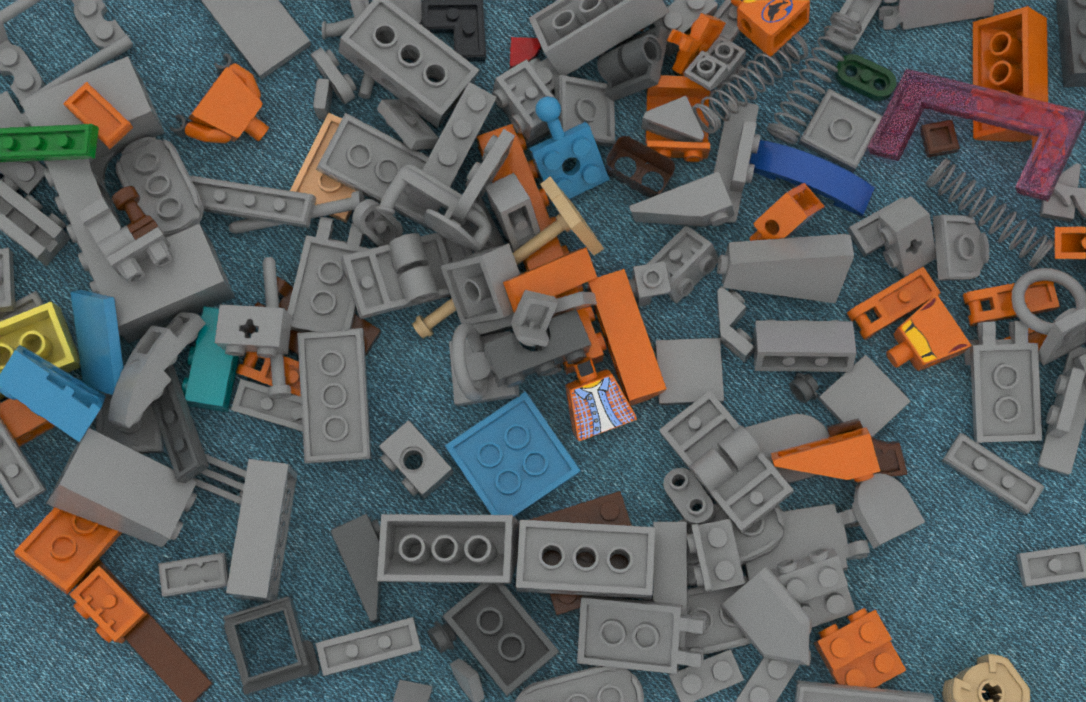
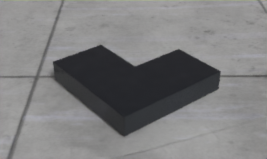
[421,0,486,61]

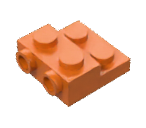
[814,607,906,688]

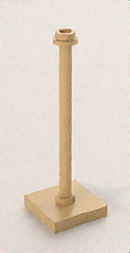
[412,176,604,339]

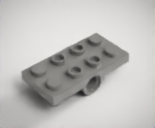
[341,233,473,319]
[659,390,794,533]

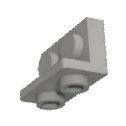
[492,59,563,140]
[647,225,719,303]
[686,519,745,593]

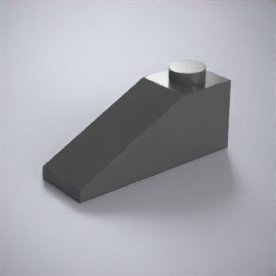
[330,514,381,624]

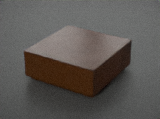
[920,119,960,158]

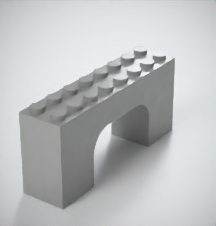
[20,56,235,343]

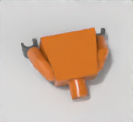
[170,53,269,144]

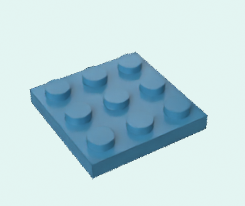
[445,391,581,517]

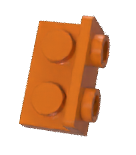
[69,566,147,644]

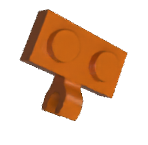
[667,13,726,75]

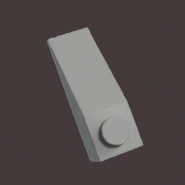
[629,171,735,227]

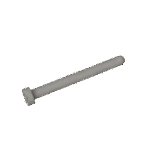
[229,191,365,234]
[262,257,292,398]

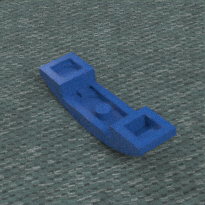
[749,140,875,217]

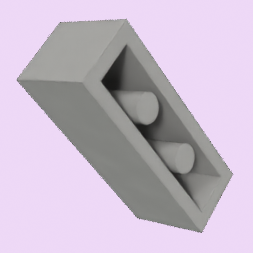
[752,319,856,372]

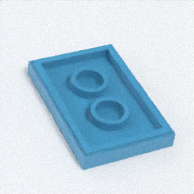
[71,290,123,395]

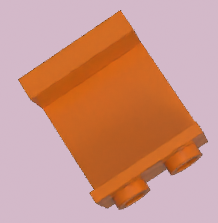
[645,75,711,162]

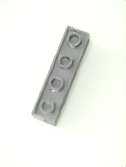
[0,176,71,266]

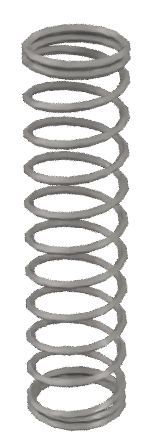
[767,12,862,145]
[692,33,808,134]
[925,158,1055,268]

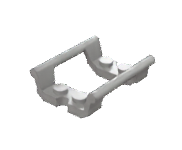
[0,0,133,109]

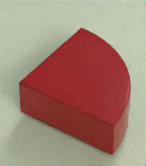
[510,37,541,69]

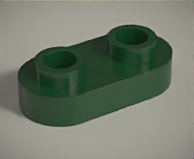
[835,54,896,101]

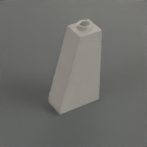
[717,234,854,303]

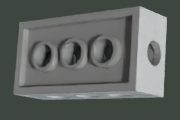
[338,0,479,128]
[516,520,655,599]

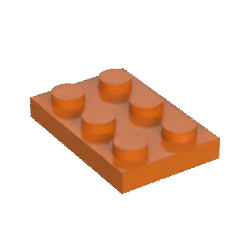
[14,507,122,595]

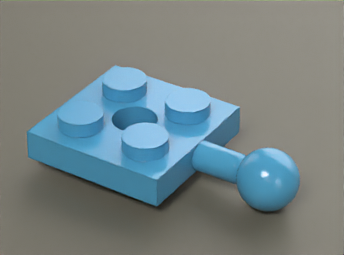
[529,96,610,207]

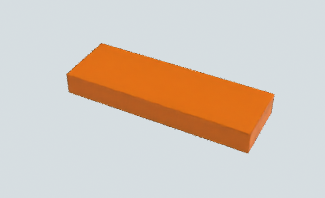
[503,247,597,313]

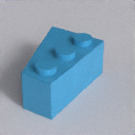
[0,345,106,442]

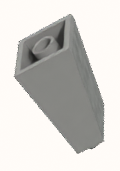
[46,428,197,547]

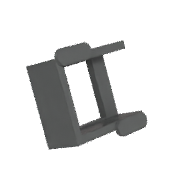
[223,596,320,696]

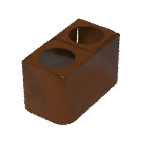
[606,136,675,198]

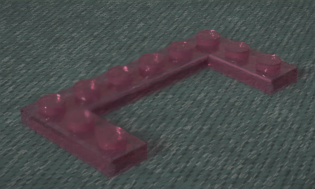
[868,69,1086,202]

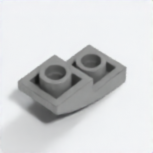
[684,35,746,91]

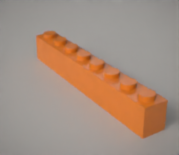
[477,124,607,374]

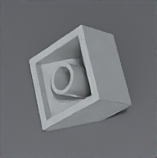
[440,243,520,325]

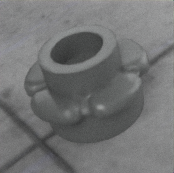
[789,373,819,403]
[427,621,457,653]

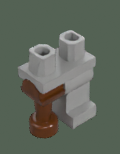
[77,186,172,284]

